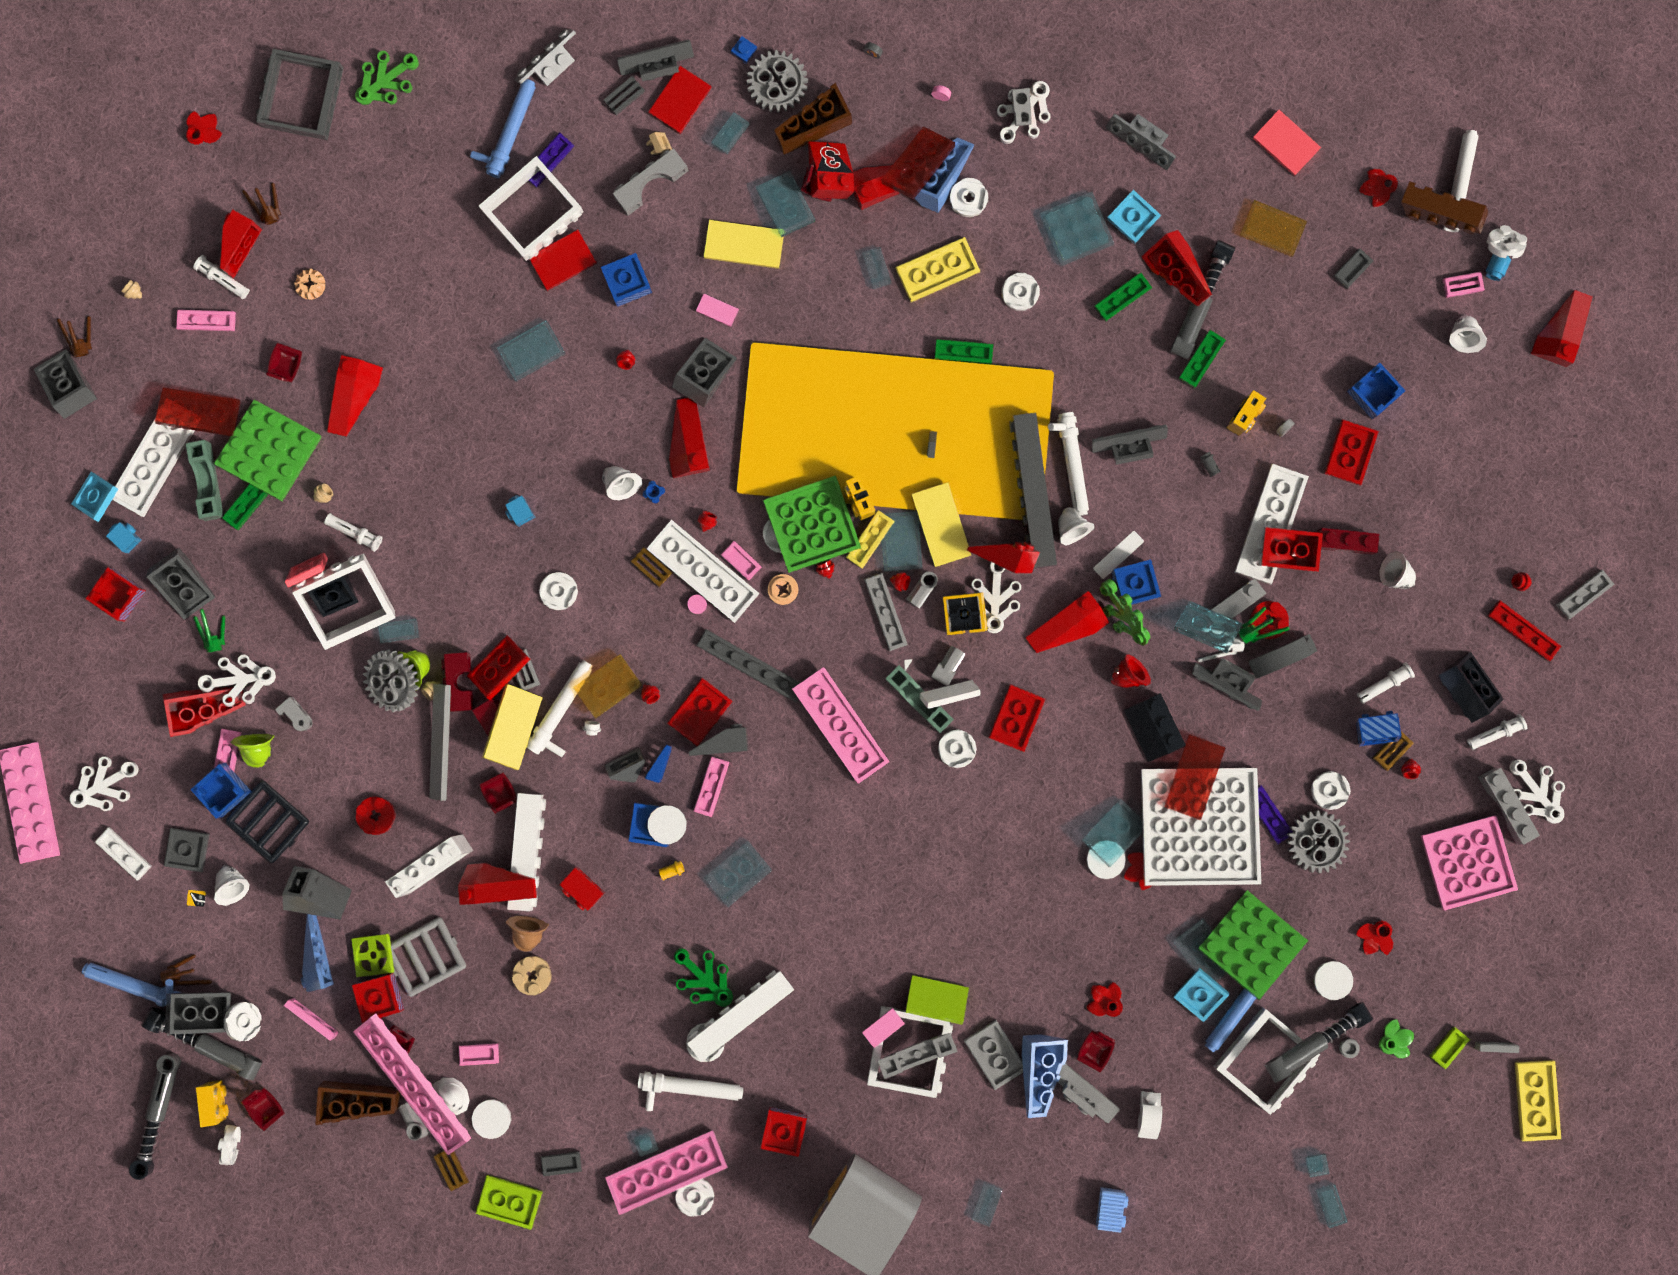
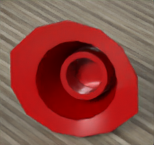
[1111,654,1151,688]

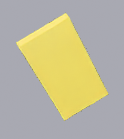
[704,220,784,269]
[895,237,980,302]
[912,482,971,567]
[482,684,542,770]
[1515,1060,1561,1141]

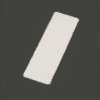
[1093,531,1144,579]

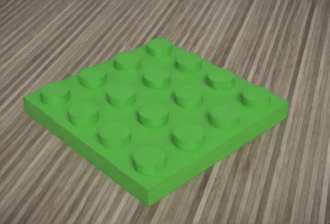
[214,400,322,502]
[763,476,861,573]
[1198,890,1308,1000]

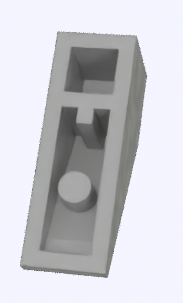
[1205,578,1267,629]

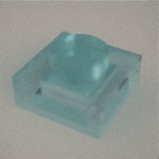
[633,1131,659,1157]
[1305,1153,1330,1178]

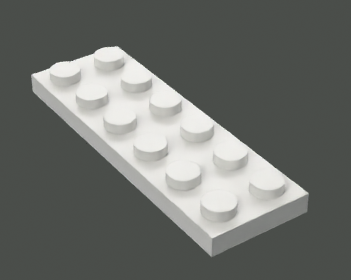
[112,399,202,517]
[1234,464,1309,585]
[647,520,759,623]

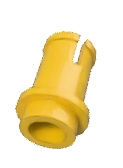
[659,861,685,880]

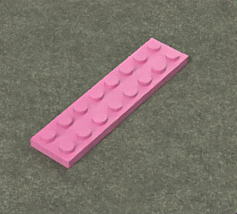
[353,1014,471,1155]

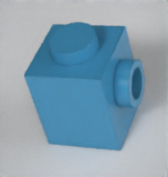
[505,495,536,527]
[106,522,141,554]

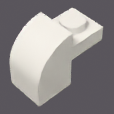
[1138,1091,1162,1139]

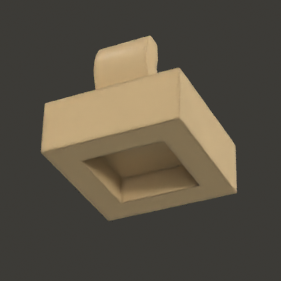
[646,132,672,155]

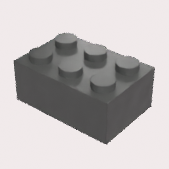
[165,992,231,1034]

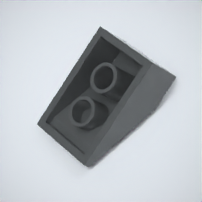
[672,338,737,408]
[34,349,97,419]
[146,547,215,620]
[689,724,749,756]

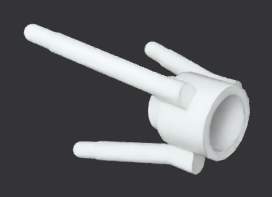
[1198,629,1244,662]

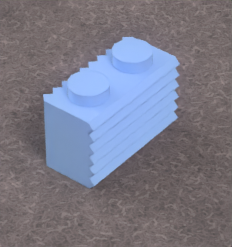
[1096,1187,1128,1233]

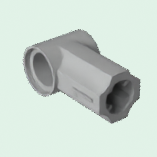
[906,572,938,609]
[931,645,965,686]
[398,1102,430,1141]

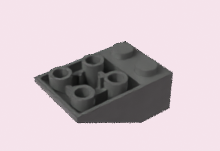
[282,866,352,920]

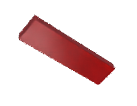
[1487,600,1562,662]

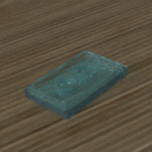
[756,171,815,238]
[497,320,566,382]
[882,511,922,572]
[1174,601,1243,653]
[1082,799,1143,867]
[704,841,773,907]
[1172,918,1227,982]

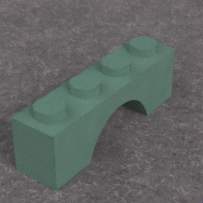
[186,440,224,521]
[885,665,954,733]

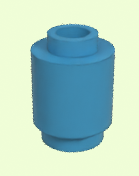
[1486,254,1511,281]

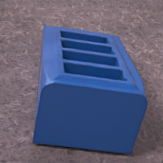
[645,745,672,783]

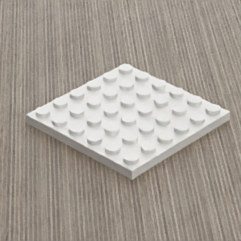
[1141,768,1261,886]

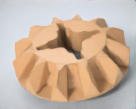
[294,269,325,300]
[768,574,798,605]

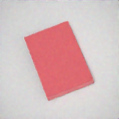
[1252,110,1321,176]
[285,552,328,588]

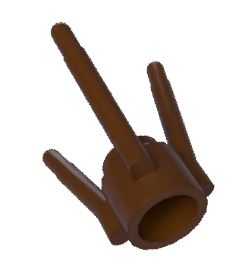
[242,183,282,225]
[57,316,92,357]
[160,954,212,987]

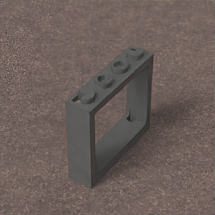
[256,49,344,141]

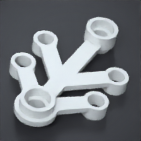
[997,81,1050,144]
[971,562,1021,633]
[198,655,276,707]
[70,757,139,811]
[1509,760,1565,823]

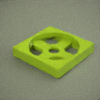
[351,934,394,977]

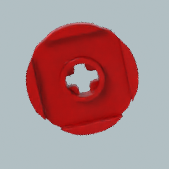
[1250,601,1289,639]
[356,796,396,835]

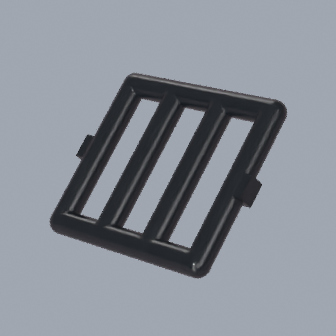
[225,780,309,863]

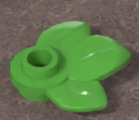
[1379,1019,1414,1058]

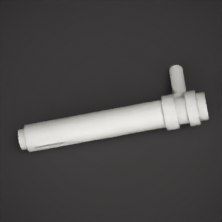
[1444,130,1478,232]
[1048,412,1089,516]
[527,660,592,757]
[638,1071,743,1111]

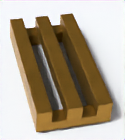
[631,547,672,587]
[1372,731,1414,771]
[434,1151,469,1191]

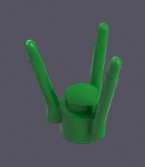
[1238,607,1290,644]
[194,609,225,653]

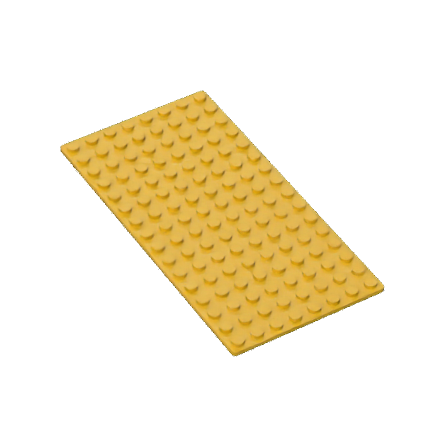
[737,343,1054,520]

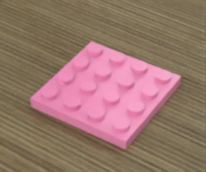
[1421,815,1518,911]

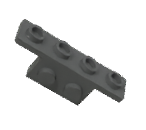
[617,39,694,81]
[1106,114,1176,170]
[1092,425,1168,465]
[1192,658,1262,711]

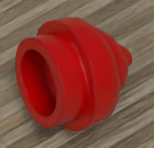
[616,350,636,370]
[698,511,717,532]
[816,559,835,579]
[890,572,910,591]
[1511,572,1532,591]
[641,684,660,704]
[1401,758,1421,779]

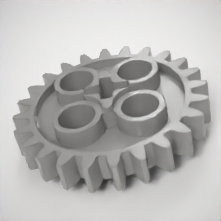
[747,50,808,113]
[363,649,419,712]
[1286,811,1350,873]

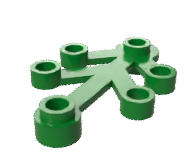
[674,948,733,1007]

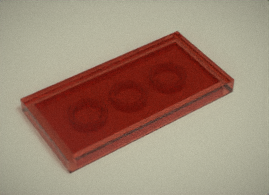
[881,126,955,200]
[155,387,241,436]
[1164,734,1226,820]

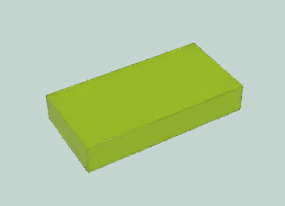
[1429,1026,1470,1069]

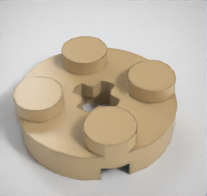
[512,956,552,995]

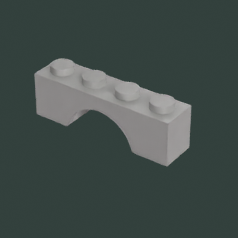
[613,148,688,216]
[1478,768,1540,845]

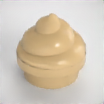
[121,280,142,299]
[313,484,333,503]
[421,681,441,701]

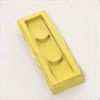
[846,510,895,569]

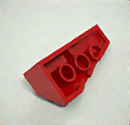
[853,162,924,210]
[1141,230,1212,306]
[1531,290,1593,367]
[327,355,383,437]
[669,398,710,478]
[1025,591,1109,653]
[162,687,246,737]
[458,863,537,905]

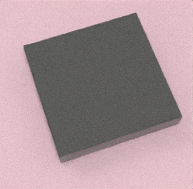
[164,828,210,872]

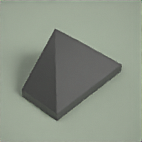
[605,748,645,783]

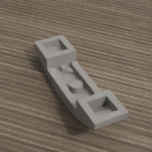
[877,1033,957,1079]

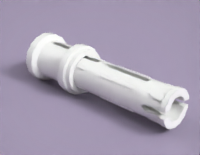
[193,255,250,299]
[324,513,382,552]
[1357,662,1415,704]
[1467,714,1527,750]

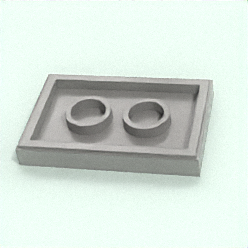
[964,1020,1023,1090]

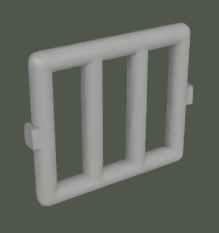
[384,917,466,997]

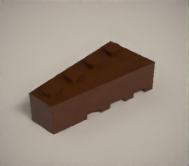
[774,82,852,155]
[1401,181,1488,234]
[315,1081,400,1126]

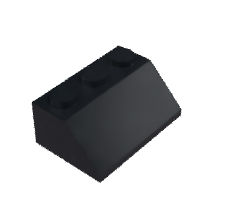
[1439,652,1504,723]
[1123,693,1186,762]

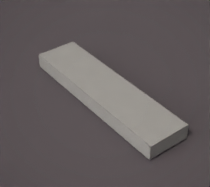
[864,573,908,651]

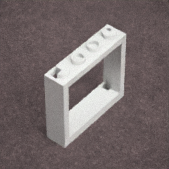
[479,156,583,261]
[292,553,395,650]
[385,834,473,898]
[867,1006,953,1098]
[1213,1007,1320,1115]

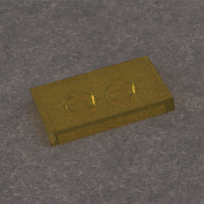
[1239,200,1307,257]
[573,654,642,719]

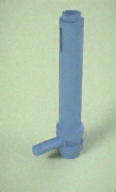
[470,79,536,178]
[82,962,181,1007]
[1205,989,1256,1052]

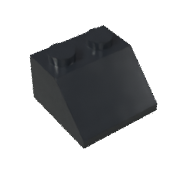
[308,565,359,617]

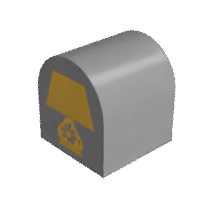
[808,1154,922,1275]

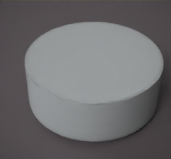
[1276,419,1295,437]
[1339,1038,1360,1058]

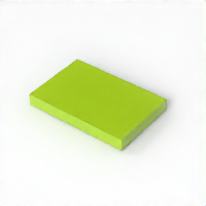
[905,975,969,1025]
[475,1175,543,1230]

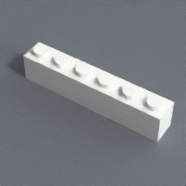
[507,793,546,911]
[687,970,794,1062]

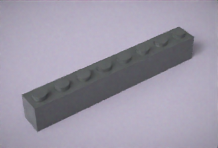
[1009,413,1057,569]

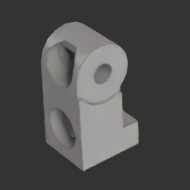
[1010,88,1032,126]
[275,697,313,731]

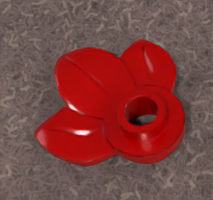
[186,111,222,145]
[1359,169,1398,207]
[1124,852,1151,890]
[1356,921,1393,955]
[1087,982,1123,1017]

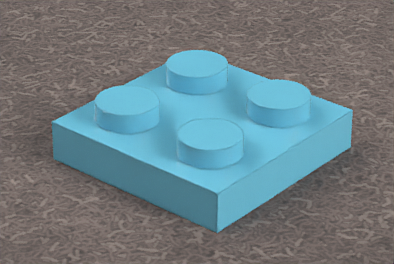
[1107,190,1161,244]
[72,472,118,522]
[1174,968,1229,1022]

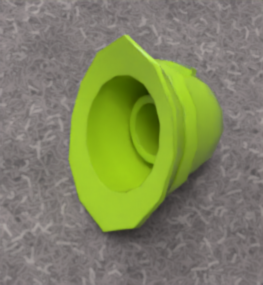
[397,650,430,691]
[230,734,274,768]

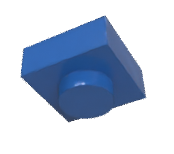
[731,36,757,64]

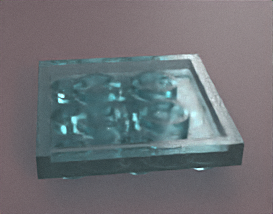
[1039,192,1114,267]

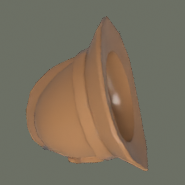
[506,916,549,952]

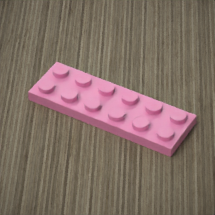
[792,667,889,784]
[0,742,60,864]
[605,1131,728,1215]

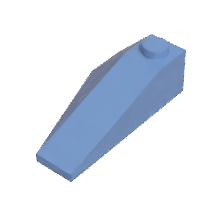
[904,138,974,213]
[301,914,334,992]
[1022,1034,1068,1118]

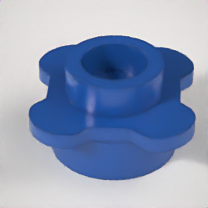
[643,481,665,504]

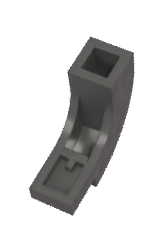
[1248,634,1317,679]

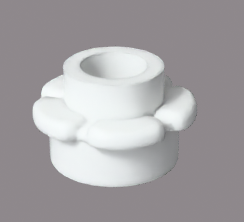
[582,721,601,735]

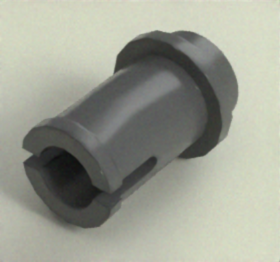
[1200,452,1221,477]

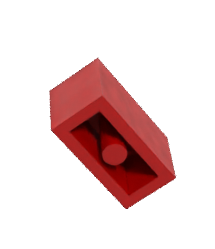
[560,867,605,911]

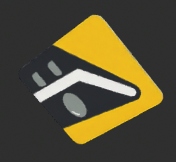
[187,890,206,907]

